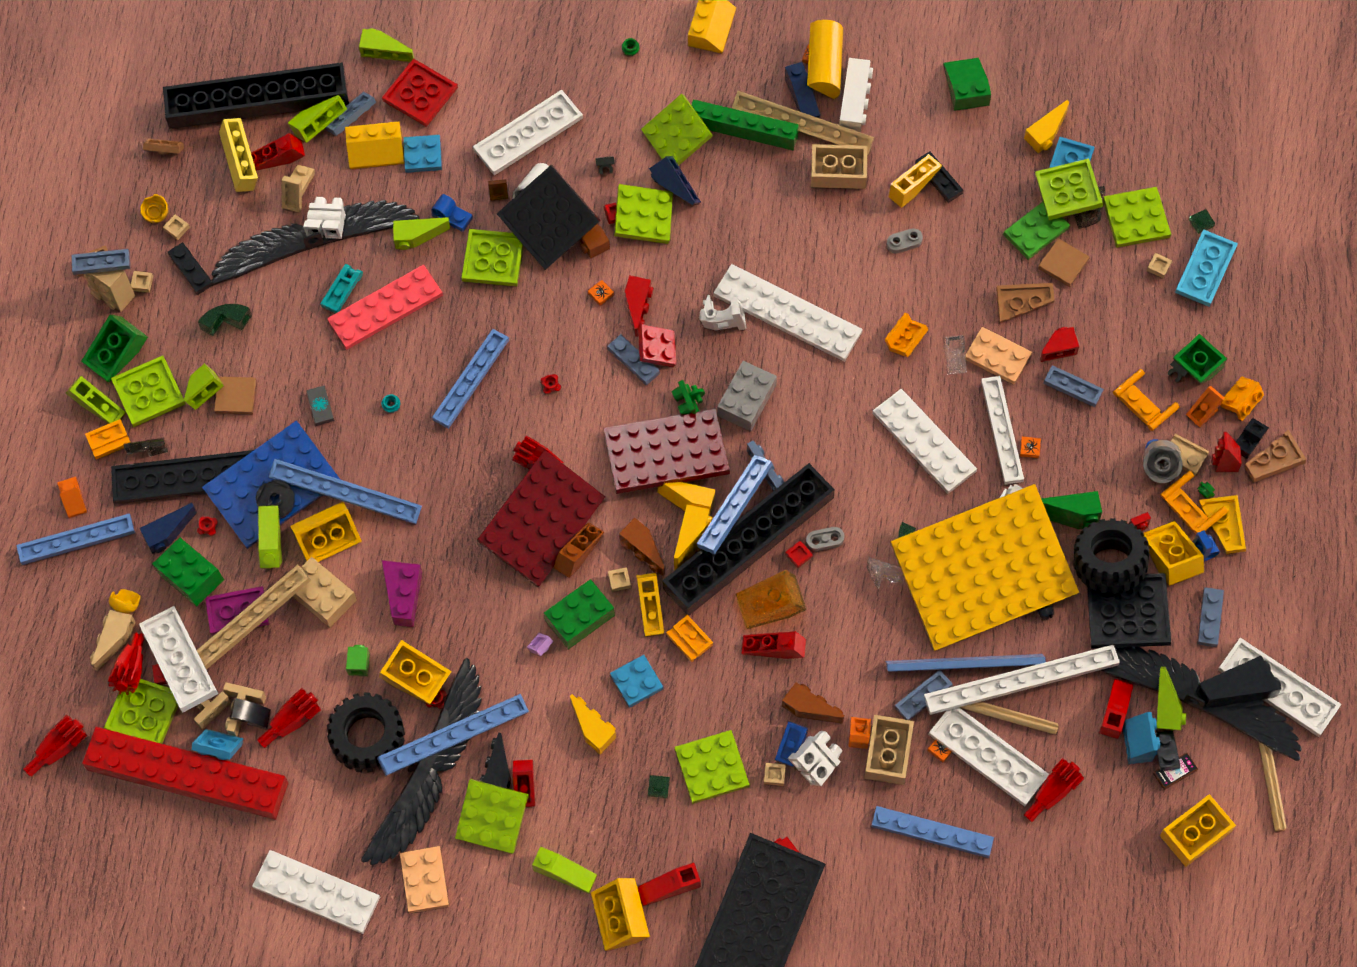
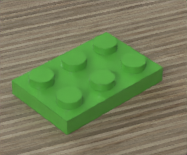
[1003,202,1070,260]

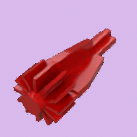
[512,435,564,469]
[108,632,145,695]
[257,688,321,748]
[23,715,87,777]
[1024,758,1084,822]

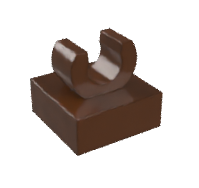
[488,179,509,200]

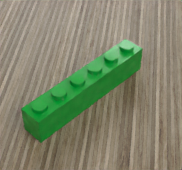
[692,99,799,151]

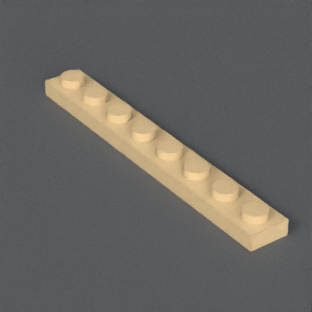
[732,91,874,155]
[197,565,311,670]

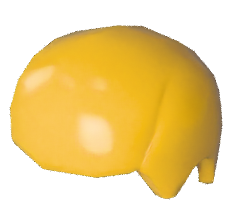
[140,194,168,224]
[109,589,141,614]

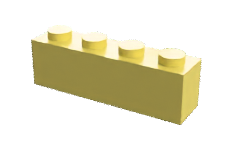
[219,118,258,192]

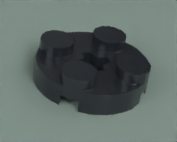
[256,480,295,519]

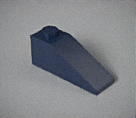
[784,62,820,118]
[649,156,701,205]
[139,503,197,554]

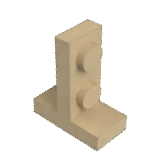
[282,165,315,212]
[223,682,266,737]
[194,691,231,730]

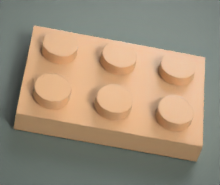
[964,327,1032,384]
[400,846,449,913]

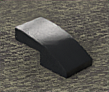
[1236,418,1269,459]
[230,698,271,729]

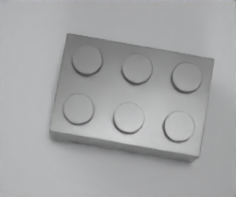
[717,361,777,431]

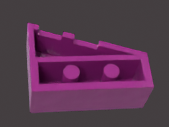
[382,560,422,627]

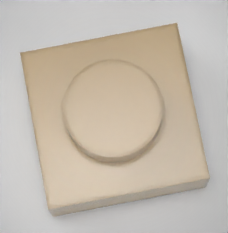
[163,214,190,240]
[1147,253,1172,279]
[131,271,153,293]
[608,567,631,592]
[764,763,786,786]

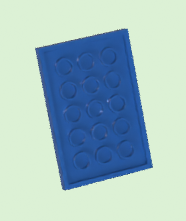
[202,420,341,549]

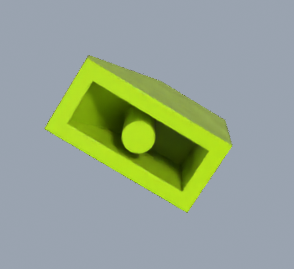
[184,363,224,410]

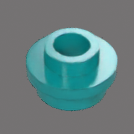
[381,394,401,413]

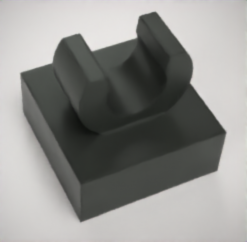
[595,156,615,174]
[1168,360,1190,382]

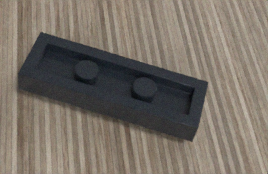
[915,151,964,203]
[167,242,213,295]

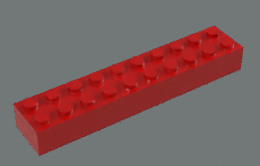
[82,727,288,820]

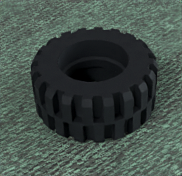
[1074,518,1149,594]
[326,692,405,773]

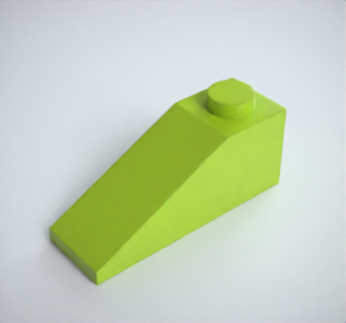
[359,28,414,62]
[288,95,347,143]
[393,217,450,250]
[65,376,126,424]
[258,505,282,568]
[1157,667,1186,730]
[532,847,597,894]

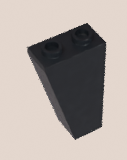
[1196,655,1282,707]

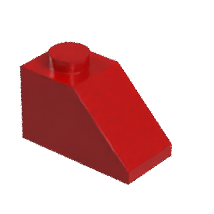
[1040,327,1079,362]
[513,760,535,807]

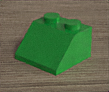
[1173,334,1227,384]

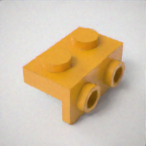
[885,313,928,357]
[1220,376,1264,421]

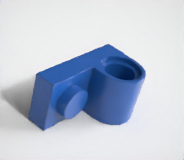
[431,194,473,232]
[1192,530,1220,562]
[775,721,808,767]

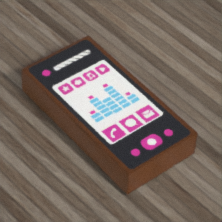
[1153,753,1198,790]

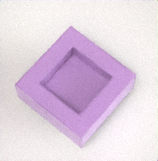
[527,633,553,656]

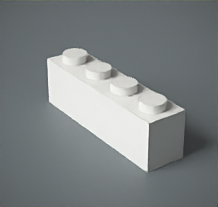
[839,58,873,132]

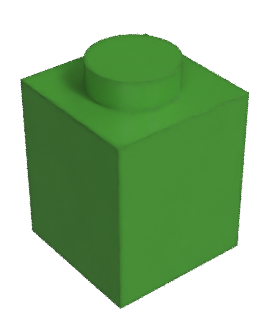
[346,645,370,676]

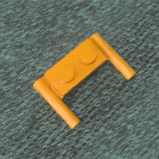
[1113,369,1180,431]
[1160,470,1228,534]

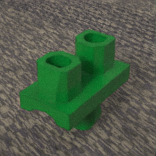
[671,380,705,415]

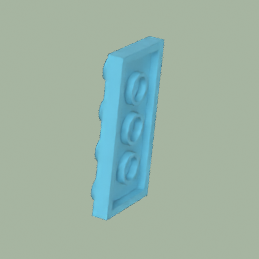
[1175,229,1238,307]

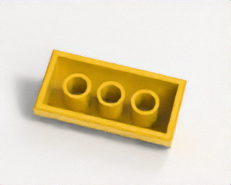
[807,20,843,99]

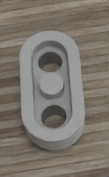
[887,228,923,254]
[806,527,844,551]

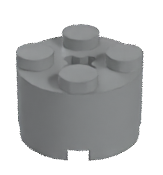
[1143,440,1182,483]

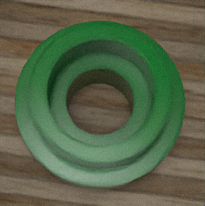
[622,38,640,56]
[1197,482,1215,499]

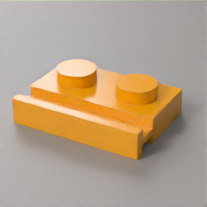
[85,419,132,460]
[666,615,713,662]

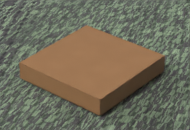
[1038,238,1090,287]
[214,376,257,415]

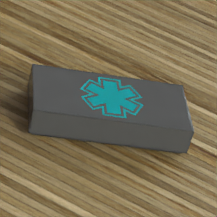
[306,385,334,426]

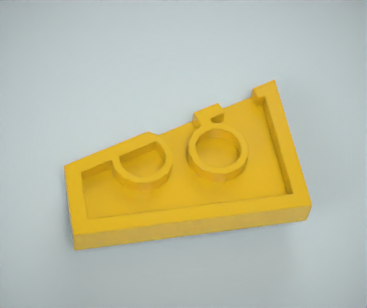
[1199,495,1246,554]

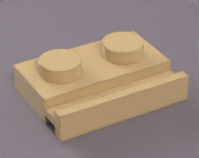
[1164,434,1209,476]

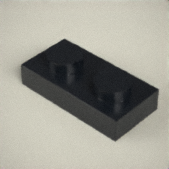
[1155,730,1180,771]

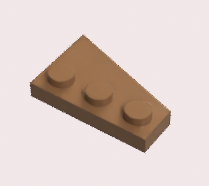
[996,283,1054,323]
[1245,430,1306,483]

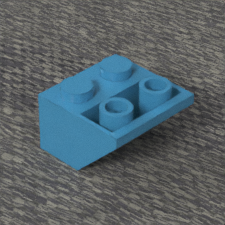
[1122,712,1160,764]

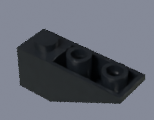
[480,732,511,789]

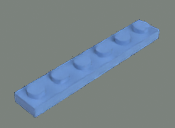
[432,329,509,429]
[697,455,772,554]
[16,513,135,565]
[871,806,994,858]

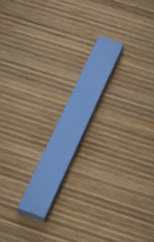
[269,459,422,524]
[886,654,1046,672]
[377,694,529,776]

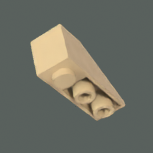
[90,610,136,671]

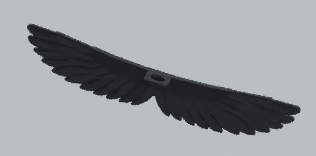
[211,200,419,285]
[1101,647,1302,761]
[361,658,482,865]

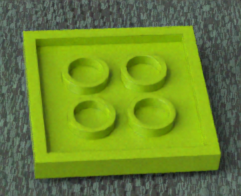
[641,94,713,166]
[1035,158,1103,220]
[614,184,673,244]
[1103,187,1171,248]
[462,229,523,287]
[111,355,186,427]
[104,679,178,744]
[674,730,750,804]
[455,779,529,854]

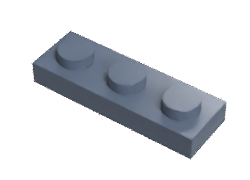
[325,91,376,136]
[72,249,131,275]
[607,334,660,386]
[1043,365,1104,407]
[747,440,784,491]
[1197,587,1224,647]
[894,670,953,720]

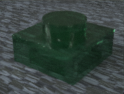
[1189,209,1215,234]
[648,775,670,798]

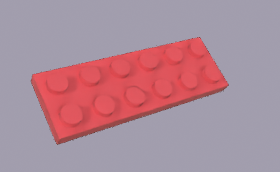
[327,264,443,350]

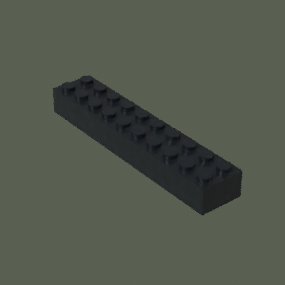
[163,62,349,129]
[663,463,835,616]

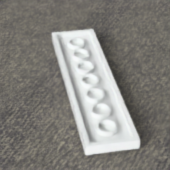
[713,264,863,362]

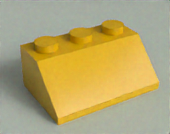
[688,0,736,54]
[345,121,404,169]
[290,502,362,562]
[591,878,650,951]

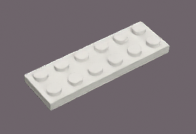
[473,90,583,176]
[872,389,977,494]
[139,606,218,713]
[1218,638,1341,737]
[929,707,1049,807]
[252,850,380,934]

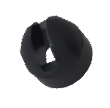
[1037,604,1054,620]

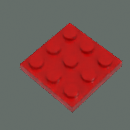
[382,58,458,127]

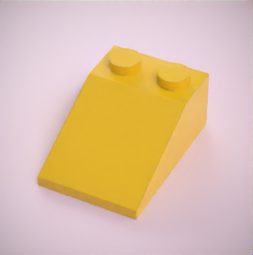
[674,505,713,571]
[1144,521,1204,586]
[379,640,451,705]

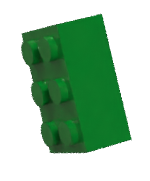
[152,537,224,607]
[544,579,615,650]

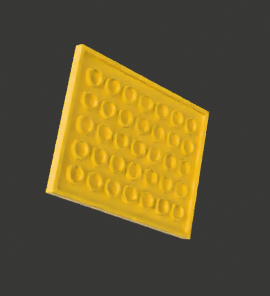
[890,484,1079,651]

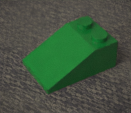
[943,57,991,111]
[81,314,148,382]
[1041,491,1102,529]

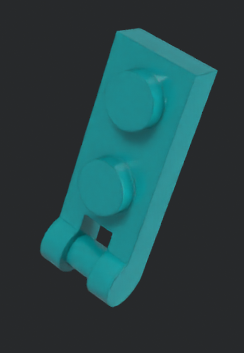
[320,264,363,313]

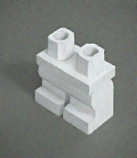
[303,197,346,239]
[788,731,843,786]

